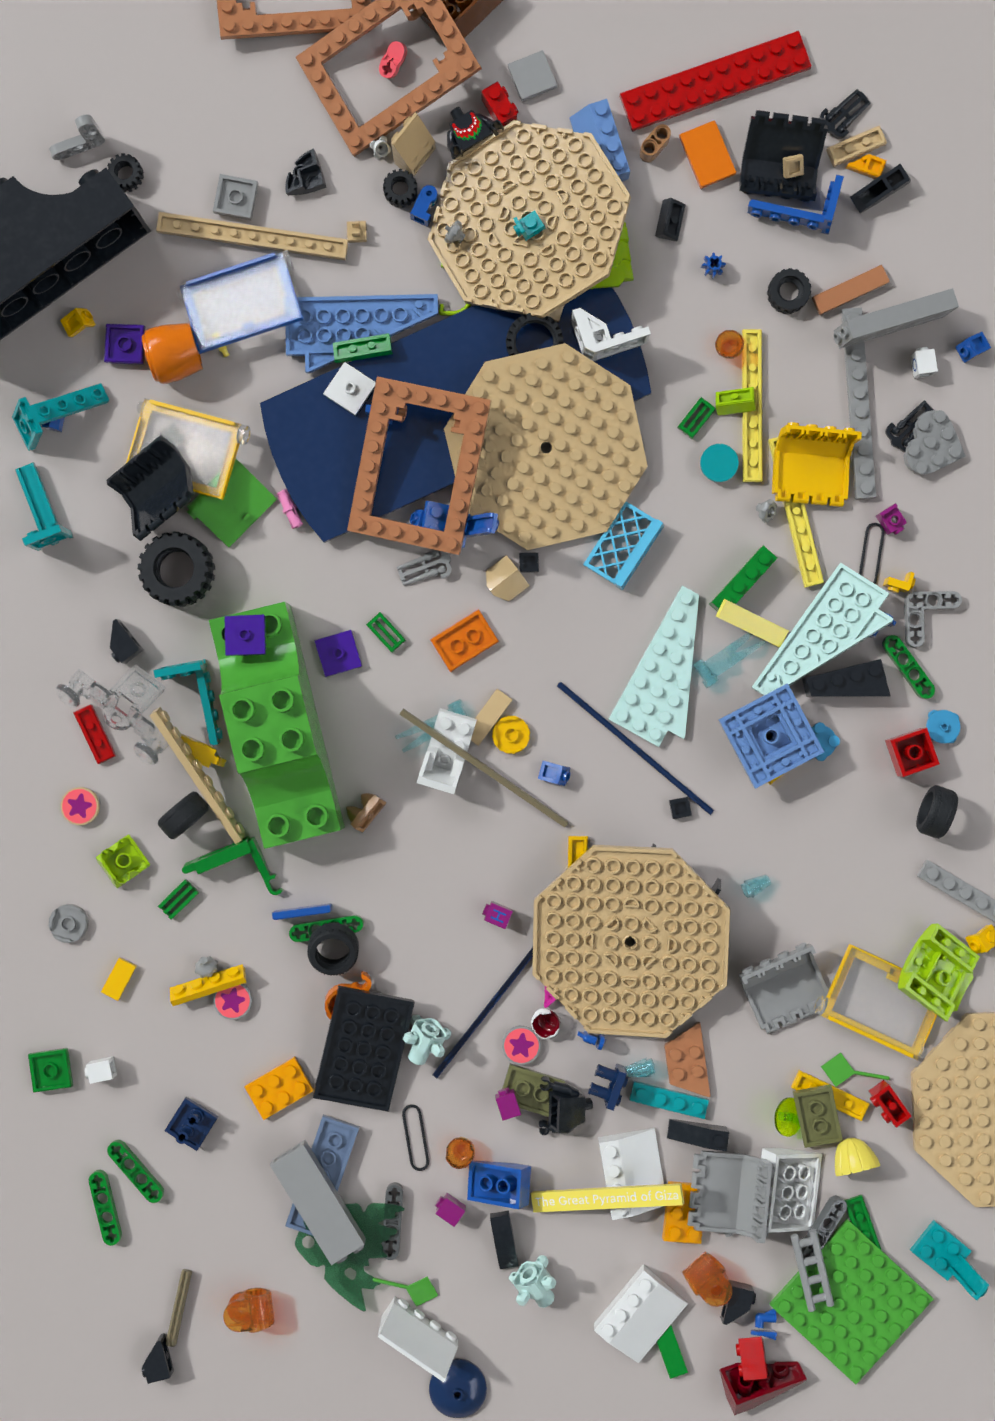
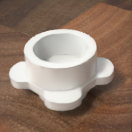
[370,136,391,159]

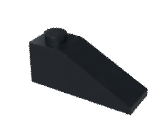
[667,1118,729,1151]

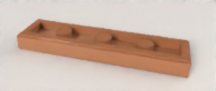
[812,265,890,315]

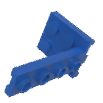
[747,175,844,234]
[422,501,499,548]

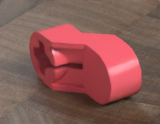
[379,41,407,79]

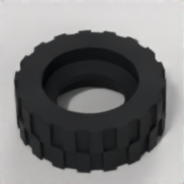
[767,268,811,314]

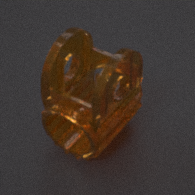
[682,1252,732,1307]
[223,1288,275,1333]

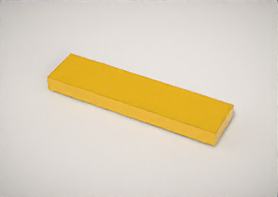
[791,1070,870,1121]

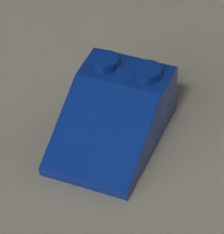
[467,1160,531,1209]

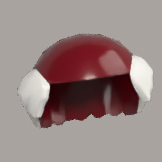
[531,1008,560,1039]

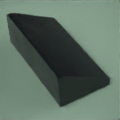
[655,198,686,241]

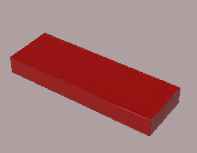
[73,704,116,764]

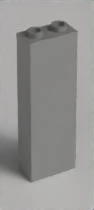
[833,288,959,349]
[270,1140,366,1265]

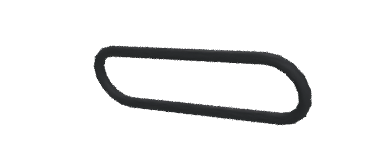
[859,523,884,584]
[402,1104,429,1171]

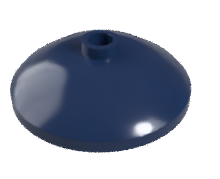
[429,1359,487,1418]

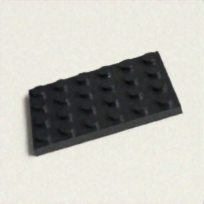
[313,985,415,1112]

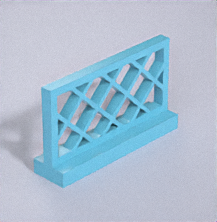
[583,502,664,590]

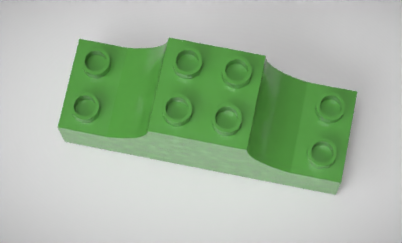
[209,602,345,849]

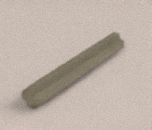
[166,1269,192,1347]

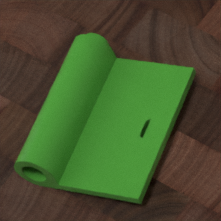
[187,459,277,548]

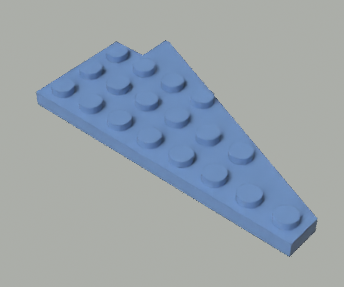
[285,294,438,374]

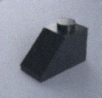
[110,619,144,664]
[720,1280,756,1325]
[142,1333,174,1384]

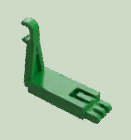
[182,836,283,895]

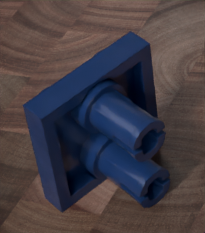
[588,1063,629,1111]
[164,1096,218,1151]

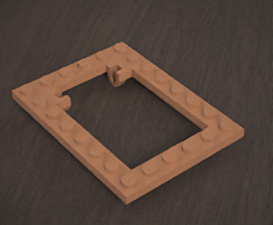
[217,0,371,40]
[296,0,482,157]
[347,376,492,555]

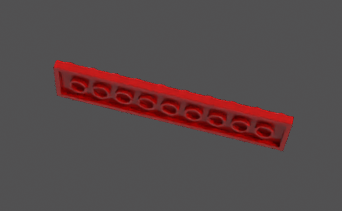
[619,31,812,132]

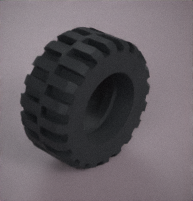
[137,531,216,607]

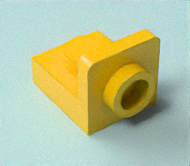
[60,308,96,337]

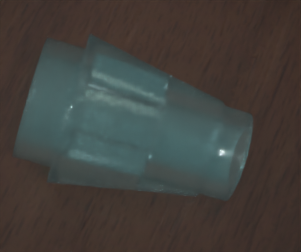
[741,874,771,898]
[626,1057,655,1078]

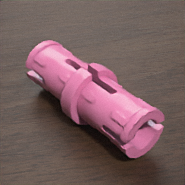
[276,489,303,529]

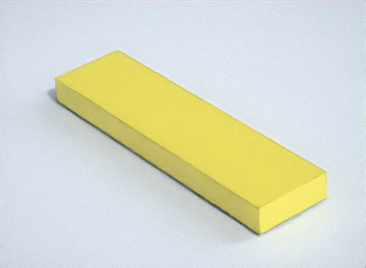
[716,599,789,648]

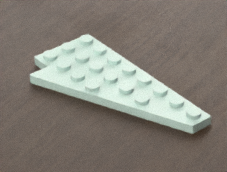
[752,563,893,696]
[608,586,699,747]

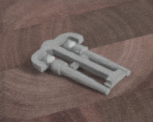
[397,549,452,586]

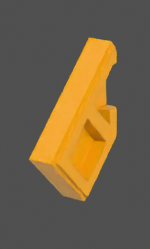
[846,154,887,179]

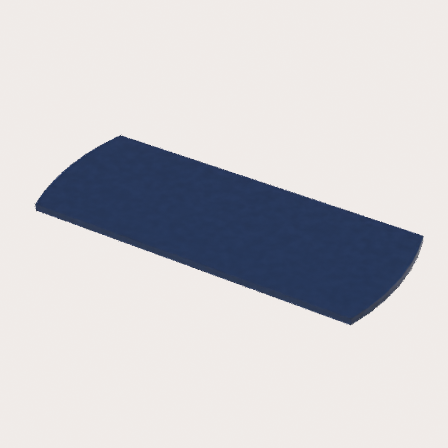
[260,287,651,543]

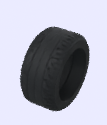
[916,785,958,839]
[158,791,209,839]
[307,922,359,976]

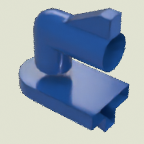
[577,1031,606,1050]
[751,1309,777,1340]

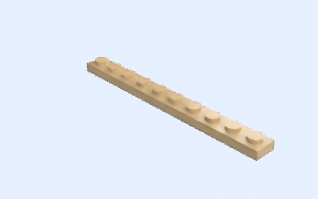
[156,212,348,260]

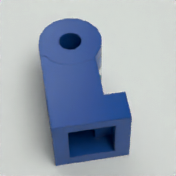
[410,185,438,227]

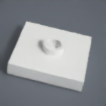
[323,362,376,416]

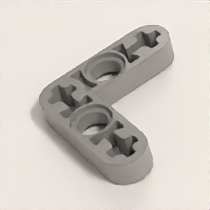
[49,115,105,160]
[904,591,962,648]

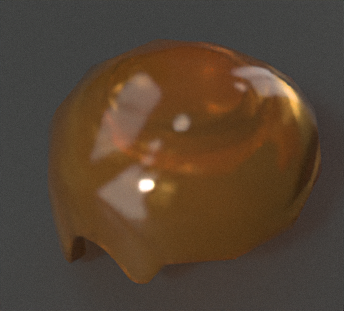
[715,330,744,359]
[446,1136,475,1169]

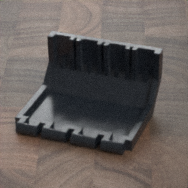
[739,110,828,202]
[106,435,194,541]

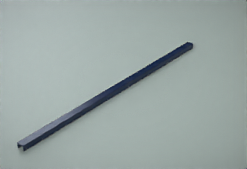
[557,682,714,815]
[432,947,533,1079]

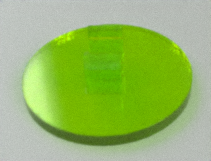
[774,1097,800,1137]

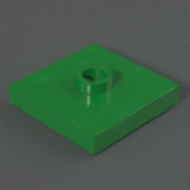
[28,1048,73,1093]

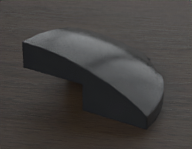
[285,148,327,196]

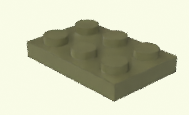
[502,1063,565,1117]
[793,1084,843,1148]

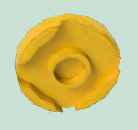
[492,716,530,754]

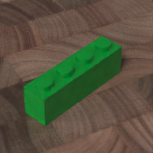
[709,545,777,612]

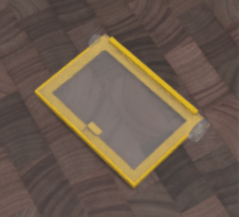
[126,399,250,500]
[813,944,937,1061]

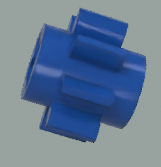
[701,252,726,279]

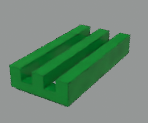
[677,397,716,439]
[366,612,406,653]
[158,879,199,920]

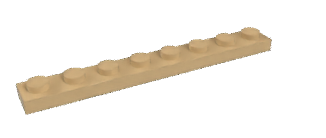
[149,707,245,844]

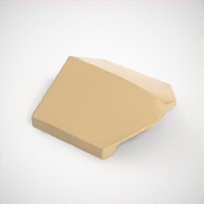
[486,555,529,601]

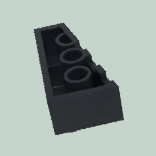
[802,659,891,697]

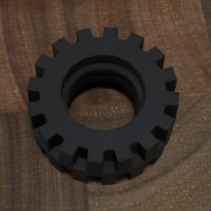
[107,153,144,192]
[383,169,418,208]

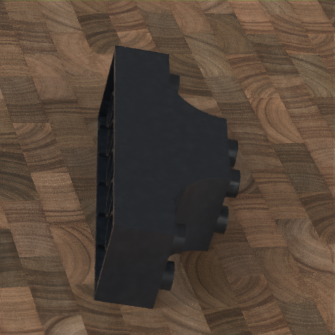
[0,168,151,340]

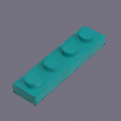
[629,1081,709,1119]

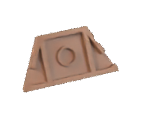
[664,1022,710,1097]

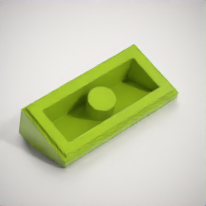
[715,387,756,416]

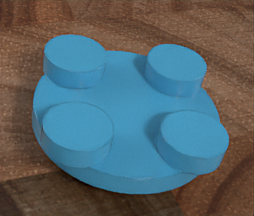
[926,710,960,743]
[811,722,840,761]

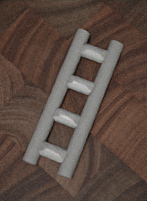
[791,1229,834,1312]

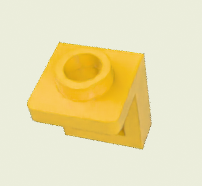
[883,572,916,593]
[965,924,995,954]

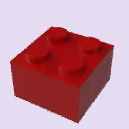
[885,728,940,777]

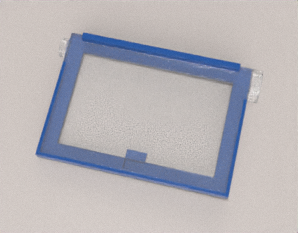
[177,250,303,354]

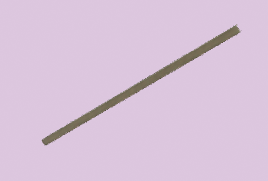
[399,708,568,828]

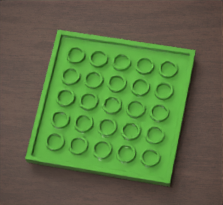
[769,1218,934,1385]

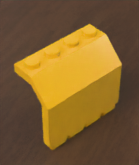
[772,422,862,507]

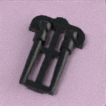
[819,89,871,139]
[885,400,933,452]

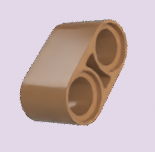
[640,124,671,163]

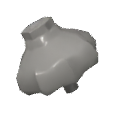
[444,220,465,243]
[756,499,777,523]
[195,956,218,978]

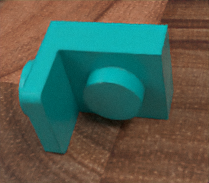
[513,210,546,241]

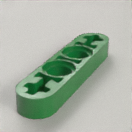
[882,635,935,699]
[289,915,364,942]
[107,1140,164,1203]
[89,1169,122,1246]

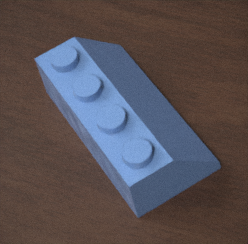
[569,99,630,181]

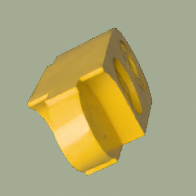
[181,734,227,768]

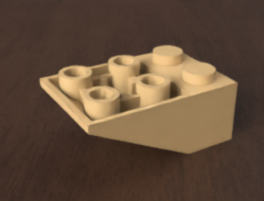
[391,112,436,176]

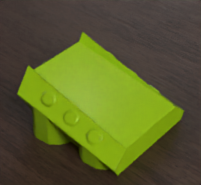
[95,834,151,889]

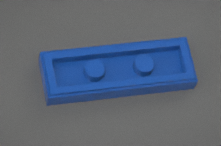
[272,903,332,920]

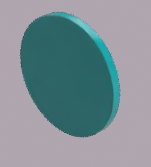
[700,444,739,482]

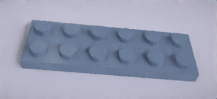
[285,1114,359,1236]

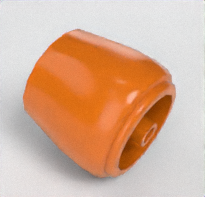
[141,323,203,384]

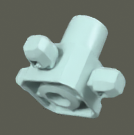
[403,1015,451,1065]
[509,1255,556,1308]

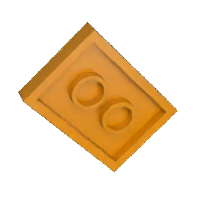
[244,1056,314,1120]
[662,1181,702,1244]

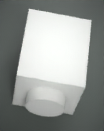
[911,347,938,378]
[85,1056,117,1084]

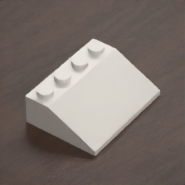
[598,1128,664,1220]
[761,1148,822,1233]
[594,1264,688,1363]
[378,1297,458,1382]

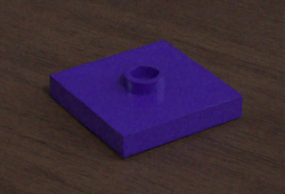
[104,324,146,365]
[225,614,266,656]
[314,630,362,677]

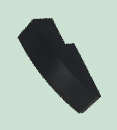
[850,164,911,213]
[490,1210,519,1269]

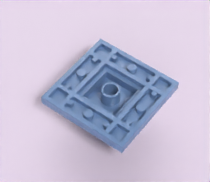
[718,683,824,789]

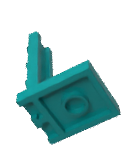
[12,383,109,451]
[15,462,73,551]
[153,659,223,745]
[910,1220,989,1301]

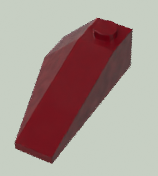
[719,1361,807,1416]

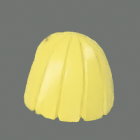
[835,1138,881,1176]

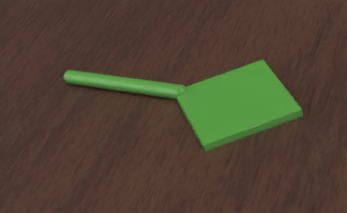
[821,1052,890,1087]
[373,1276,438,1307]

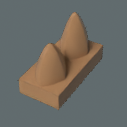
[346,793,386,833]

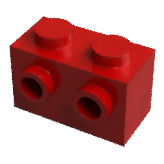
[481,81,518,127]
[868,1080,912,1128]
[736,1336,769,1382]

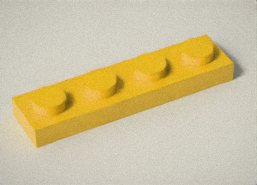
[170,964,246,1006]

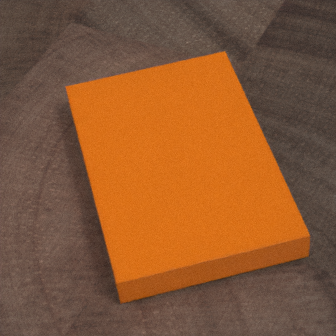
[679,120,736,189]
[430,609,499,672]

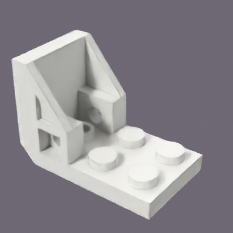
[571,308,651,361]
[417,708,477,794]

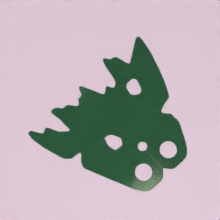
[295,1203,405,1312]

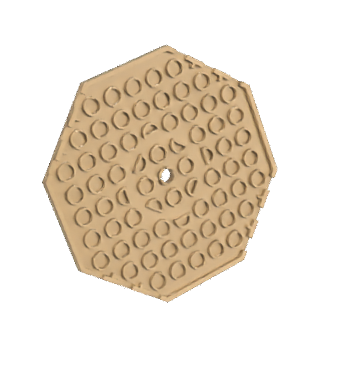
[428,120,631,319]
[444,343,648,550]
[532,845,730,1038]
[911,1012,995,1207]

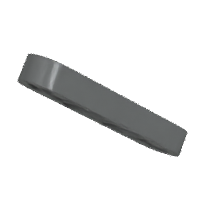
[382,1182,404,1260]
[801,1195,847,1258]

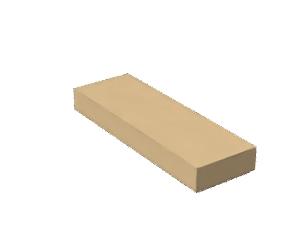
[826,125,887,167]
[471,689,512,746]

